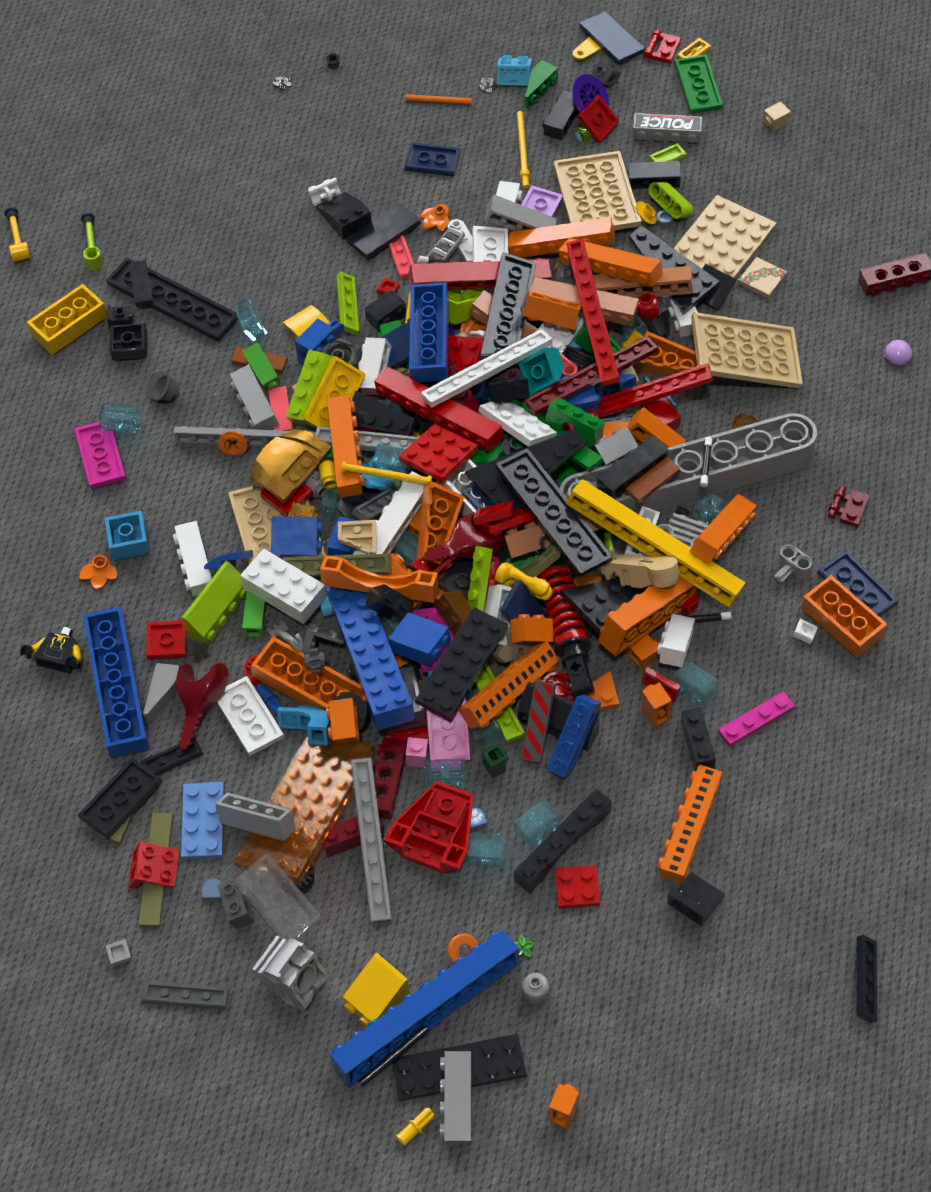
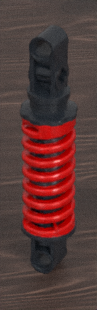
[537,545,595,699]

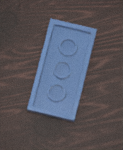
[181,782,224,860]

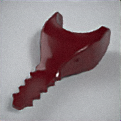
[423,512,505,563]
[176,663,228,751]

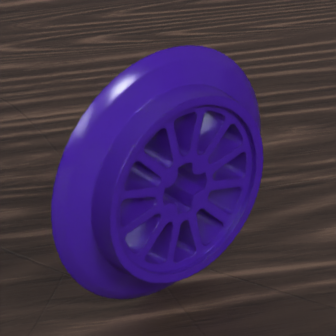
[572,74,609,113]

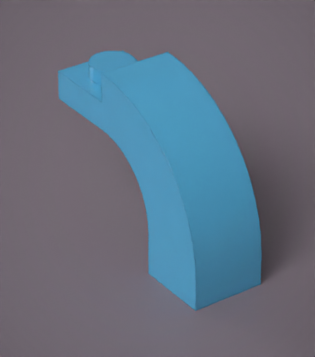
[277,704,331,745]

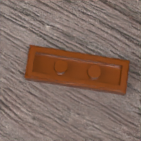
[231,347,288,374]
[626,457,680,503]

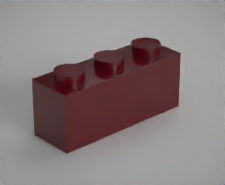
[318,816,384,858]

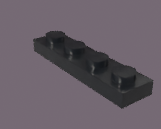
[856,935,877,1023]

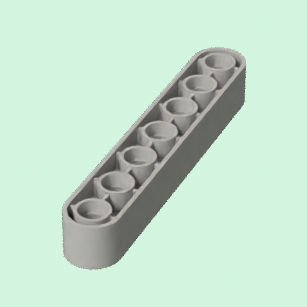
[560,413,817,515]

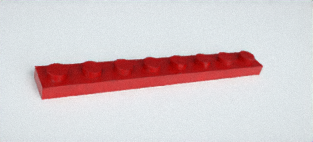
[596,363,713,418]

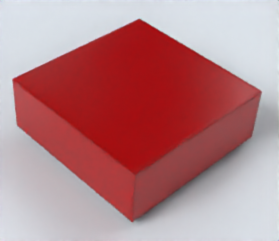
[377,278,400,295]
[680,593,700,616]

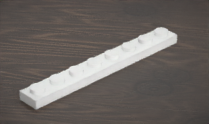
[421,329,553,408]

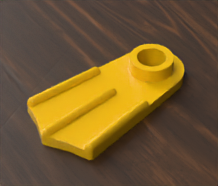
[573,37,602,61]

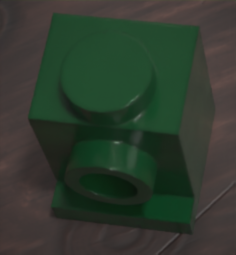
[481,742,509,778]

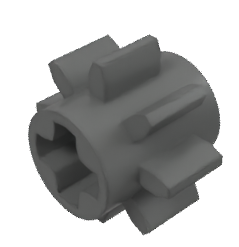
[304,648,325,673]

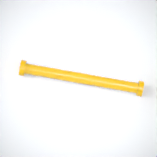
[341,461,432,485]

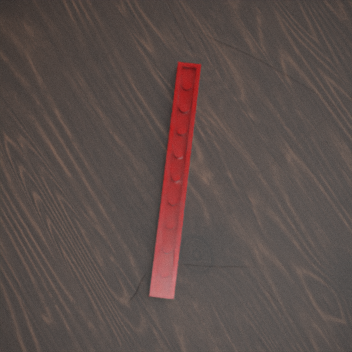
[566,238,620,386]

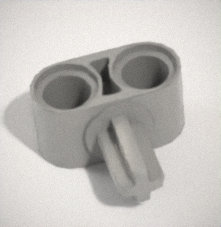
[774,544,812,583]

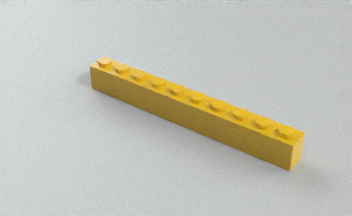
[566,479,746,607]

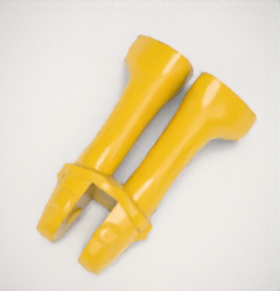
[495,562,553,600]

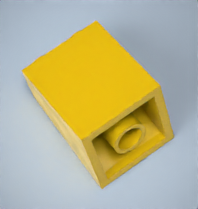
[343,952,410,1028]

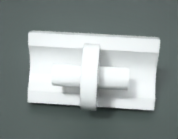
[308,178,341,206]

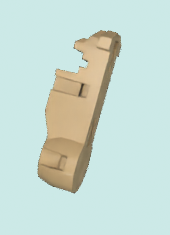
[597,551,680,588]

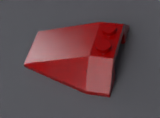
[384,780,474,873]

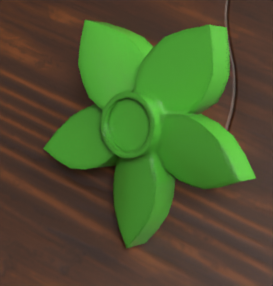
[514,934,535,958]

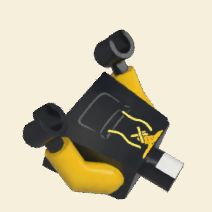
[20,627,82,674]

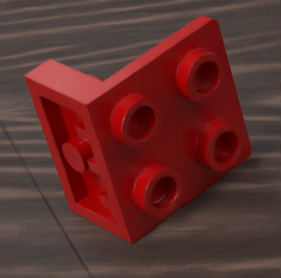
[406,556,456,577]
[128,841,179,889]

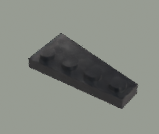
[352,390,417,436]

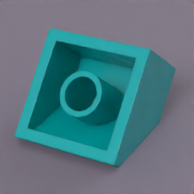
[518,347,564,396]

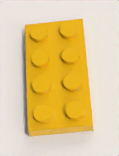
[302,356,365,429]

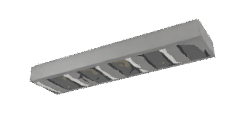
[422,225,466,264]

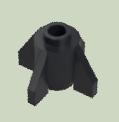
[639,310,671,340]

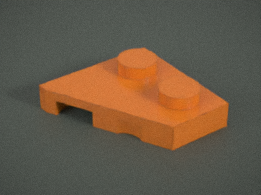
[587,671,619,711]

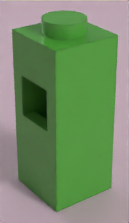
[242,342,281,391]
[242,591,268,638]

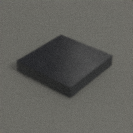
[700,263,737,311]

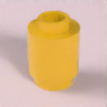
[318,460,337,489]

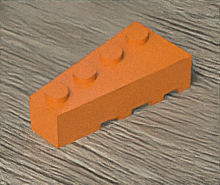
[632,331,698,377]
[416,481,465,569]

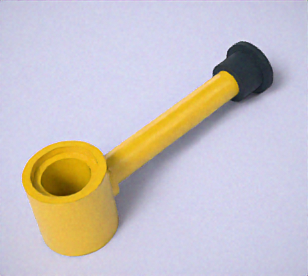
[4,207,31,262]

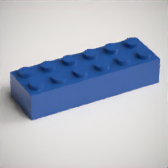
[409,282,449,382]

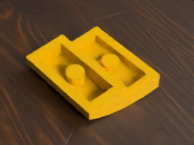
[283,305,330,339]

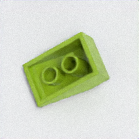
[448,289,483,325]

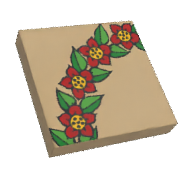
[738,257,787,299]

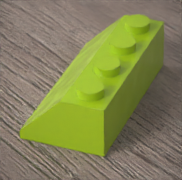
[285,350,332,429]
[182,561,247,646]

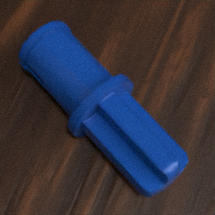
[256,683,283,715]

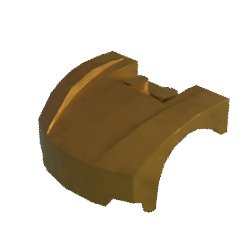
[250,429,332,505]

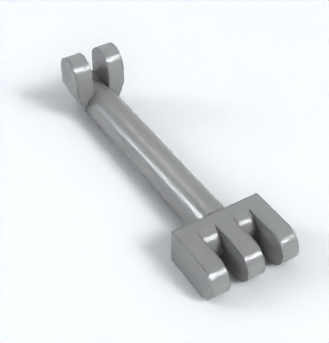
[266,621,303,651]

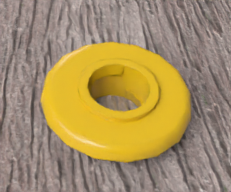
[636,201,656,225]

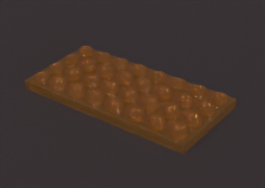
[233,734,376,883]

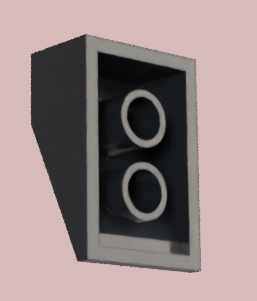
[316,192,372,240]

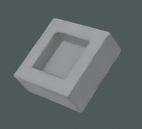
[106,939,132,967]

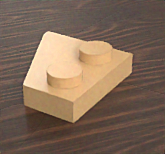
[338,520,377,554]

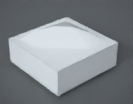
[793,619,818,644]

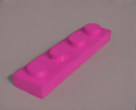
[718,691,795,747]

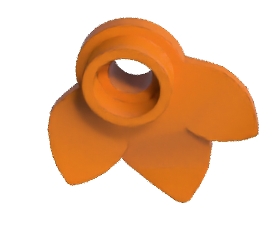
[420,204,450,232]
[79,555,117,590]

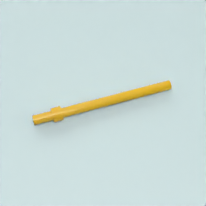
[517,111,530,189]

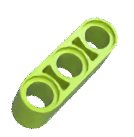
[649,182,693,219]

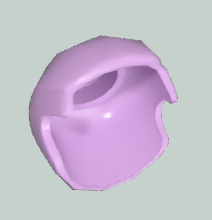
[883,339,913,366]

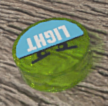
[574,127,591,144]

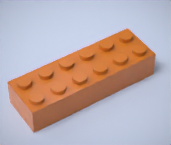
[598,576,698,656]
[251,637,368,711]

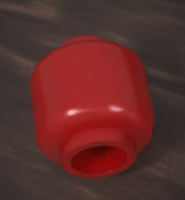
[637,293,660,319]

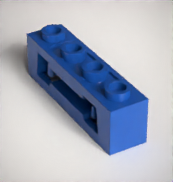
[546,694,601,778]

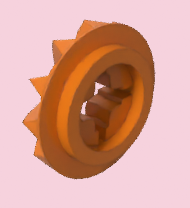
[218,430,248,456]

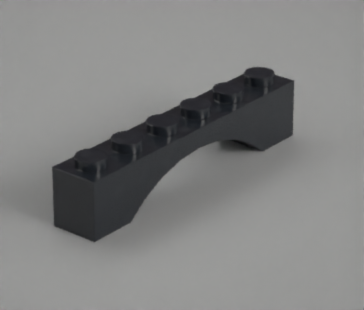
[514,788,612,894]

